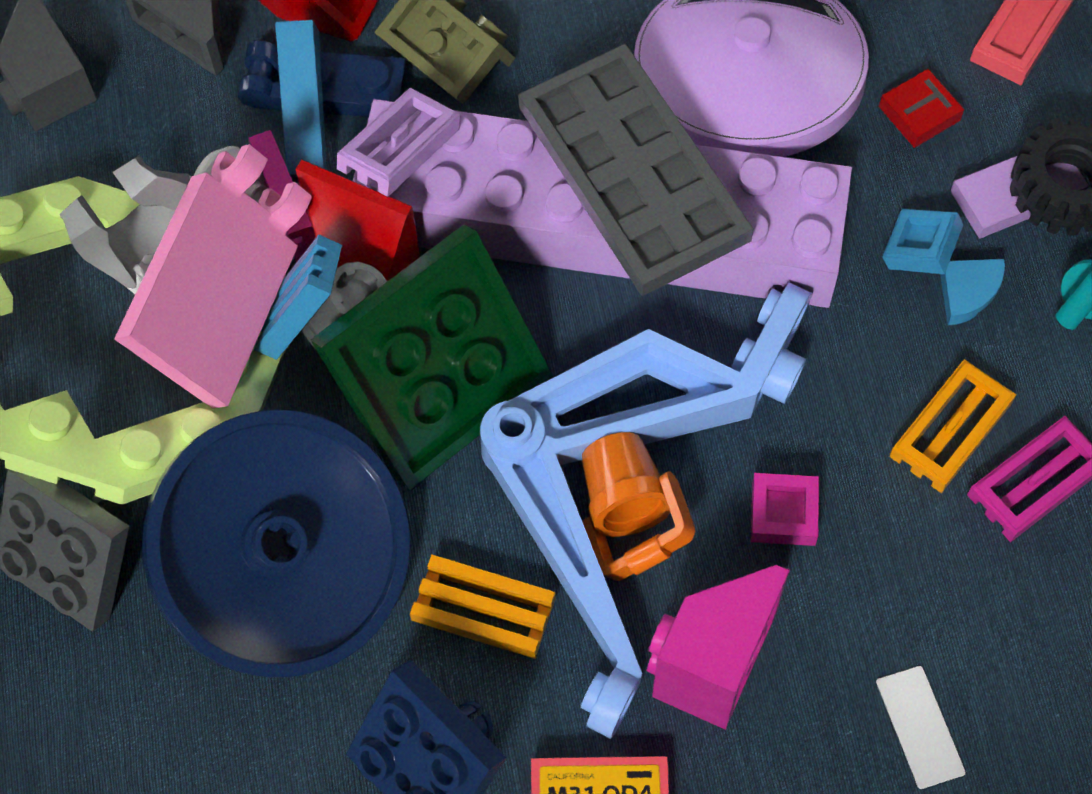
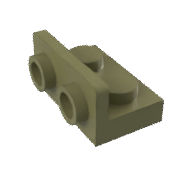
[374,0,516,104]

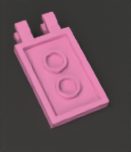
[114,144,313,409]

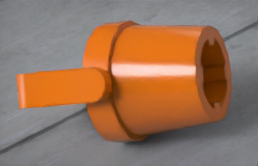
[582,432,695,581]

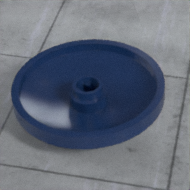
[142,410,410,677]

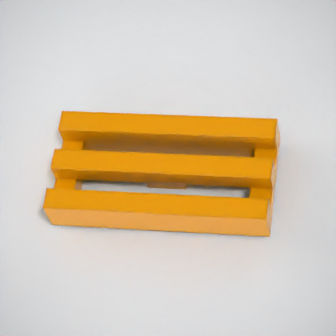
[889,359,1017,493]
[410,554,555,659]

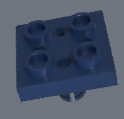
[346,659,507,794]

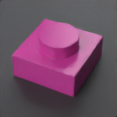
[751,473,819,546]

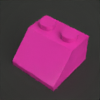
[646,565,789,730]

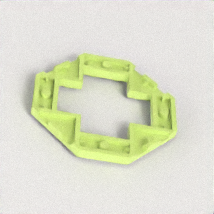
[0,176,290,505]

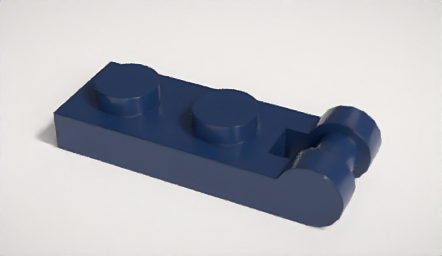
[238,41,407,117]

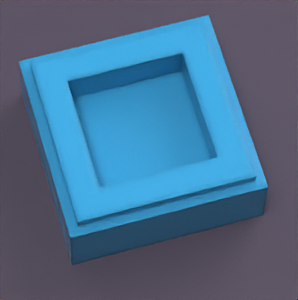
[882,208,963,274]

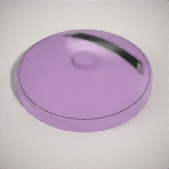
[634,0,869,157]

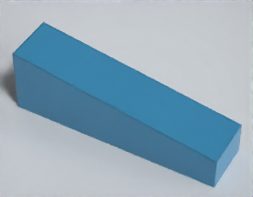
[275,20,326,178]

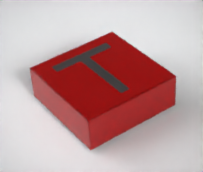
[879,69,964,148]

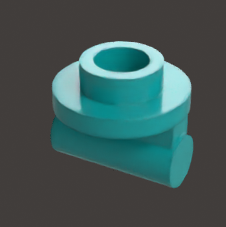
[1055,259,1092,330]

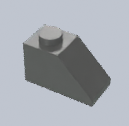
[0,0,97,132]
[125,0,224,76]

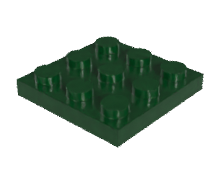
[310,224,553,491]

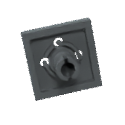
[0,469,129,632]

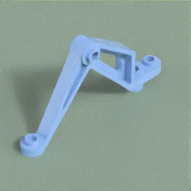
[480,282,812,739]

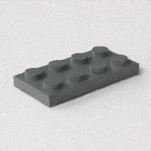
[518,43,754,296]

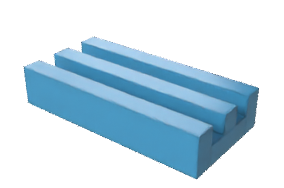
[254,235,342,360]

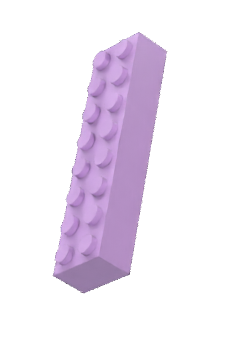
[353,99,852,308]

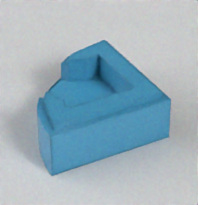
[940,259,1005,325]

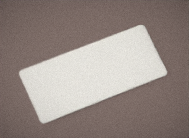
[876,666,966,789]

